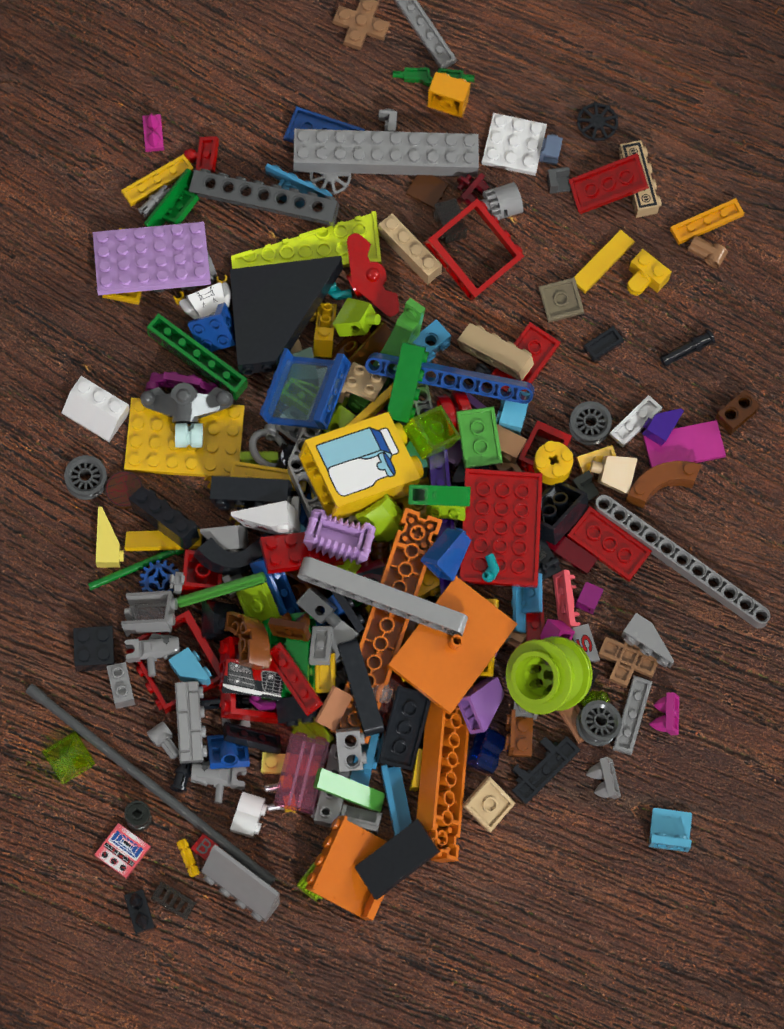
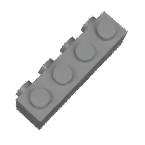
[311,744,354,828]

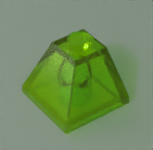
[41,731,96,785]

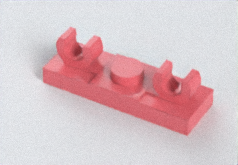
[553,570,581,628]

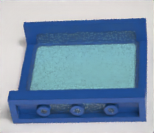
[260,348,351,430]

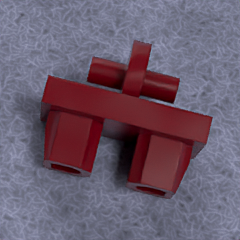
[456,173,489,205]

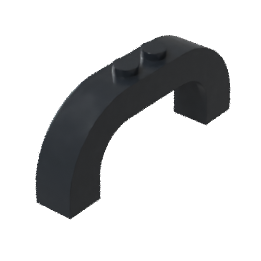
[193,533,274,575]

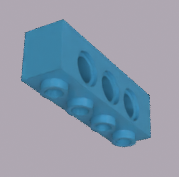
[390,319,451,384]

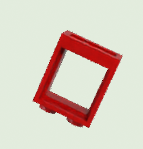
[517,420,572,473]

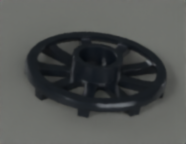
[577,102,618,141]

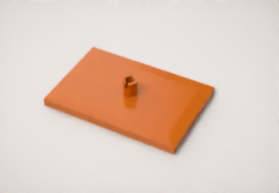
[387,576,517,715]

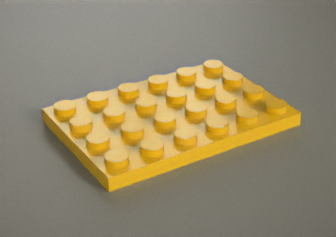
[124,398,245,477]

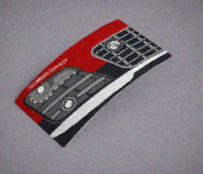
[222,659,283,700]

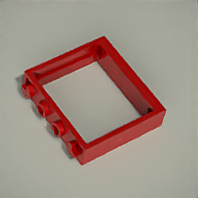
[424,198,524,301]
[126,610,220,714]
[218,636,292,725]

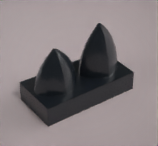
[124,889,155,934]

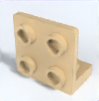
[338,362,388,404]

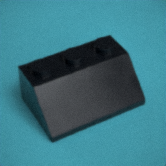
[540,482,589,545]

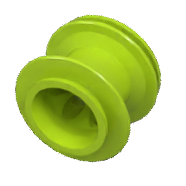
[506,636,592,715]

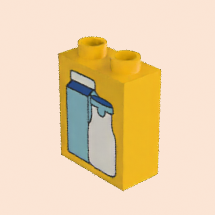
[298,412,424,521]

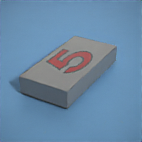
[571,624,600,663]

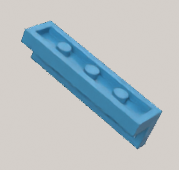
[381,765,412,836]

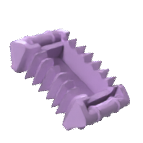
[303,509,376,565]

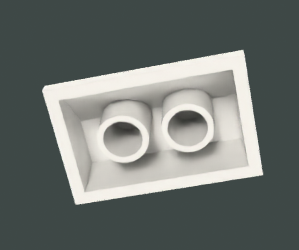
[61,376,130,442]

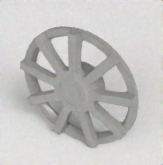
[310,172,351,195]

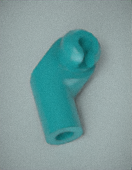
[328,282,352,300]
[482,554,500,582]

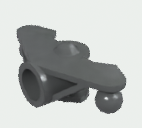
[140,383,234,425]

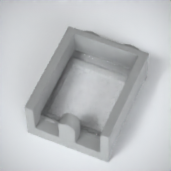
[121,590,178,637]

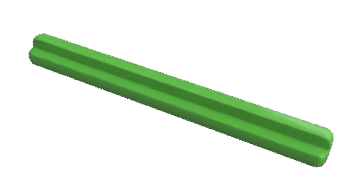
[177,572,267,608]

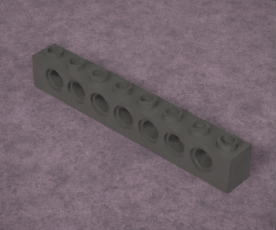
[189,169,340,226]

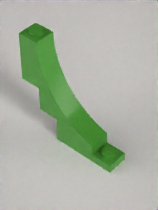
[348,298,426,413]

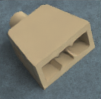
[589,456,637,494]

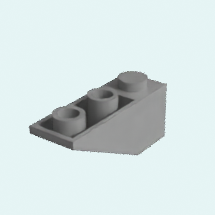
[622,613,674,668]

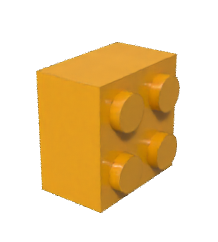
[427,72,471,118]

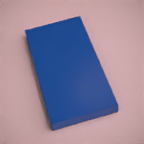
[284,106,365,143]

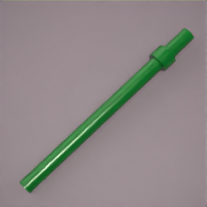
[88,550,185,590]

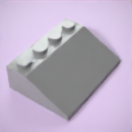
[202,845,280,923]

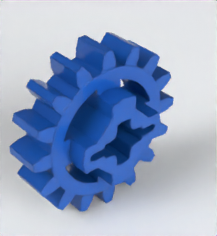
[139,560,179,595]

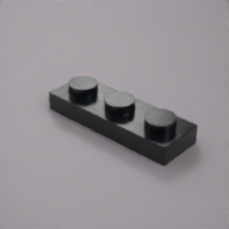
[223,722,282,754]

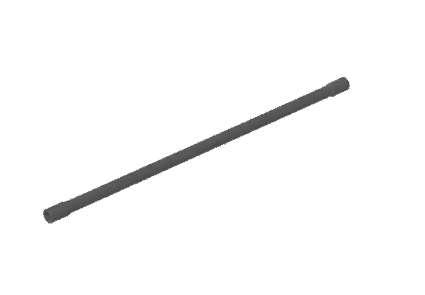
[25,684,276,886]

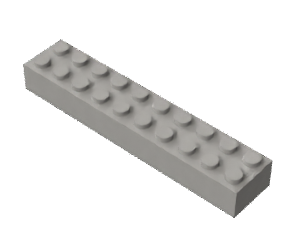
[293,129,479,177]

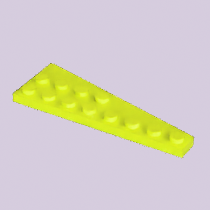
[231,211,381,269]

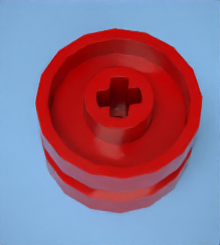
[436,390,472,436]

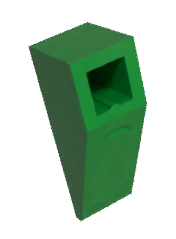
[408,484,471,506]

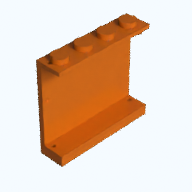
[305,816,387,921]

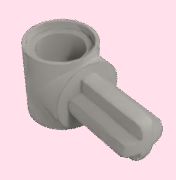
[146,721,179,759]

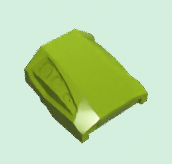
[355,494,403,542]

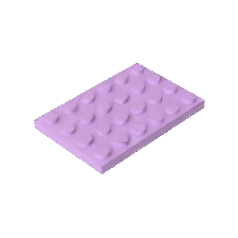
[93,222,211,295]

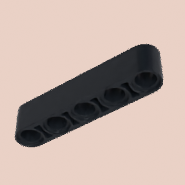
[337,638,384,737]

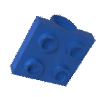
[207,735,250,769]

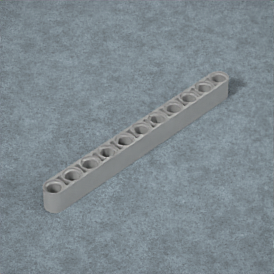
[594,495,770,628]

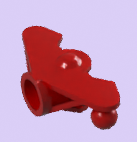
[346,233,399,317]

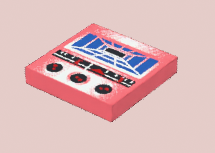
[94,823,150,879]

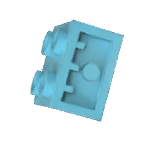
[649,808,692,852]

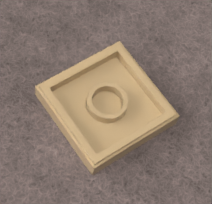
[462,776,516,833]

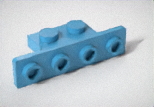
[265,163,332,208]
[511,573,543,633]
[350,718,383,786]

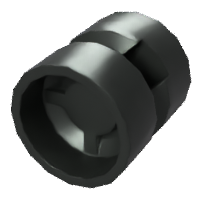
[124,800,152,832]

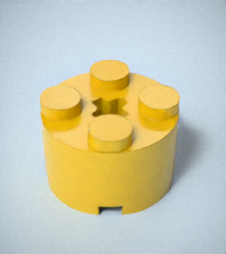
[533,441,573,485]

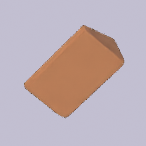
[315,686,353,730]

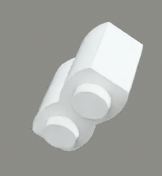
[230,792,268,838]

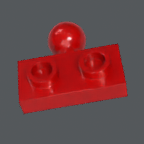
[183,136,219,173]

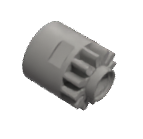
[480,182,523,220]

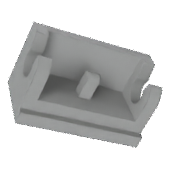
[340,804,382,835]

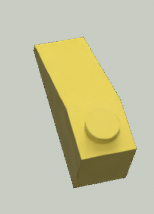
[96,507,124,568]

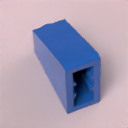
[420,528,471,581]

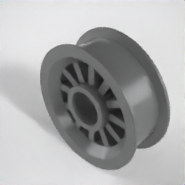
[569,401,612,446]
[64,455,108,500]
[576,700,622,746]

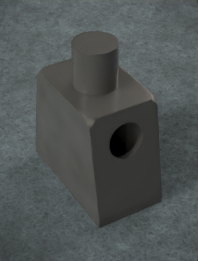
[296,587,342,628]

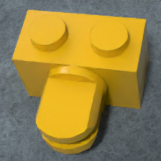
[627,249,672,296]

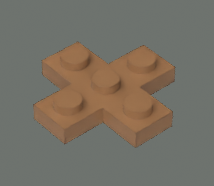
[333,0,390,51]
[598,637,658,688]

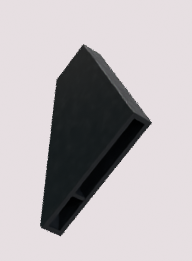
[230,256,343,375]

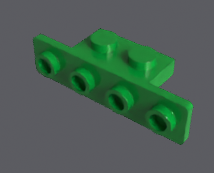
[144,168,199,227]

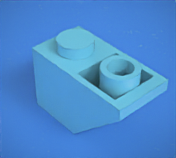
[168,647,212,686]

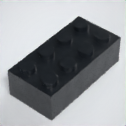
[210,476,294,511]

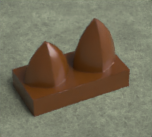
[268,612,311,642]

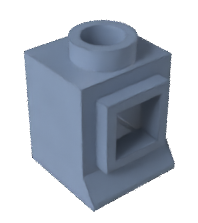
[539,134,563,165]

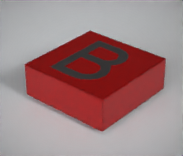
[191,833,219,861]

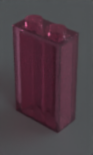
[274,732,330,815]

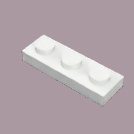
[609,395,663,447]

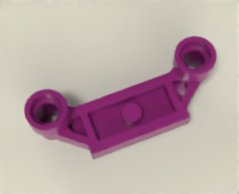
[145,372,218,394]

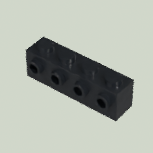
[128,486,200,550]

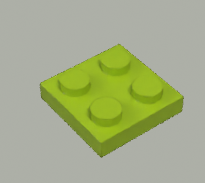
[236,582,280,621]

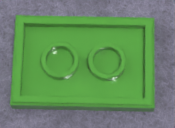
[455,406,503,469]

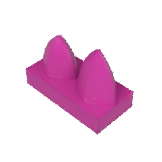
[142,113,164,152]
[650,692,680,735]

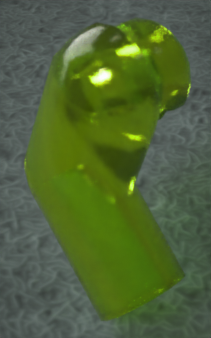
[580,691,610,707]

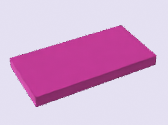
[643,420,726,468]

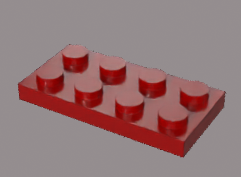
[569,153,649,214]
[488,322,561,392]
[567,506,652,582]
[259,532,345,574]

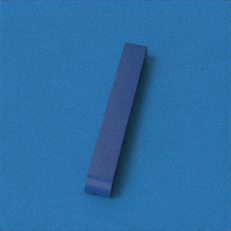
[365,352,534,404]

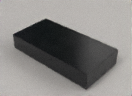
[583,326,624,362]

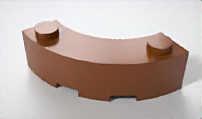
[626,461,701,508]
[224,611,272,670]

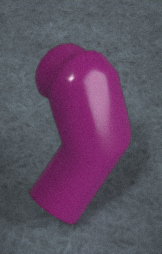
[249,695,276,710]

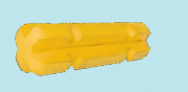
[177,839,200,877]

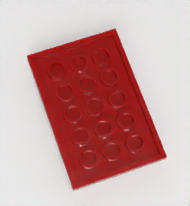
[459,468,543,588]

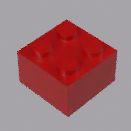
[181,550,222,598]

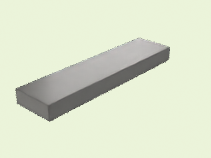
[612,676,652,755]

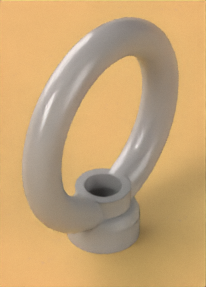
[249,424,287,467]

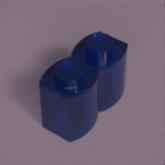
[467,728,505,774]

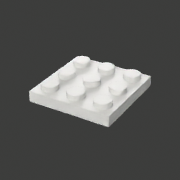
[482,113,547,176]

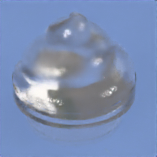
[372,683,393,703]

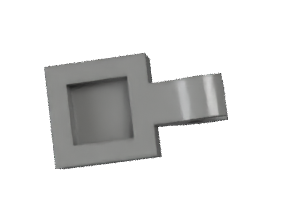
[169,572,185,595]

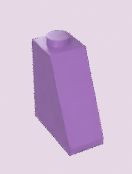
[458,677,505,734]

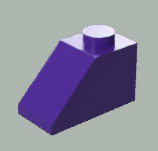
[642,409,684,446]

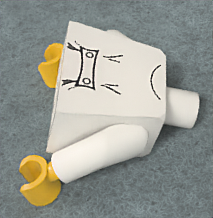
[173,275,232,320]

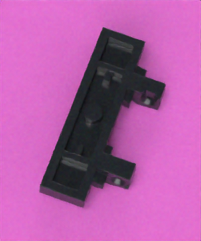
[511,736,581,805]

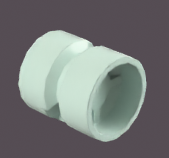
[175,423,203,448]

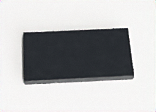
[375,685,431,771]
[355,819,440,900]

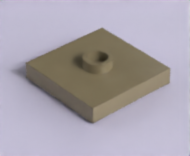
[539,277,584,323]

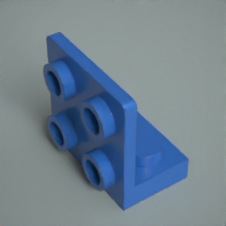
[187,302,236,352]

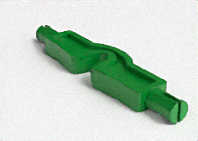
[393,67,475,87]

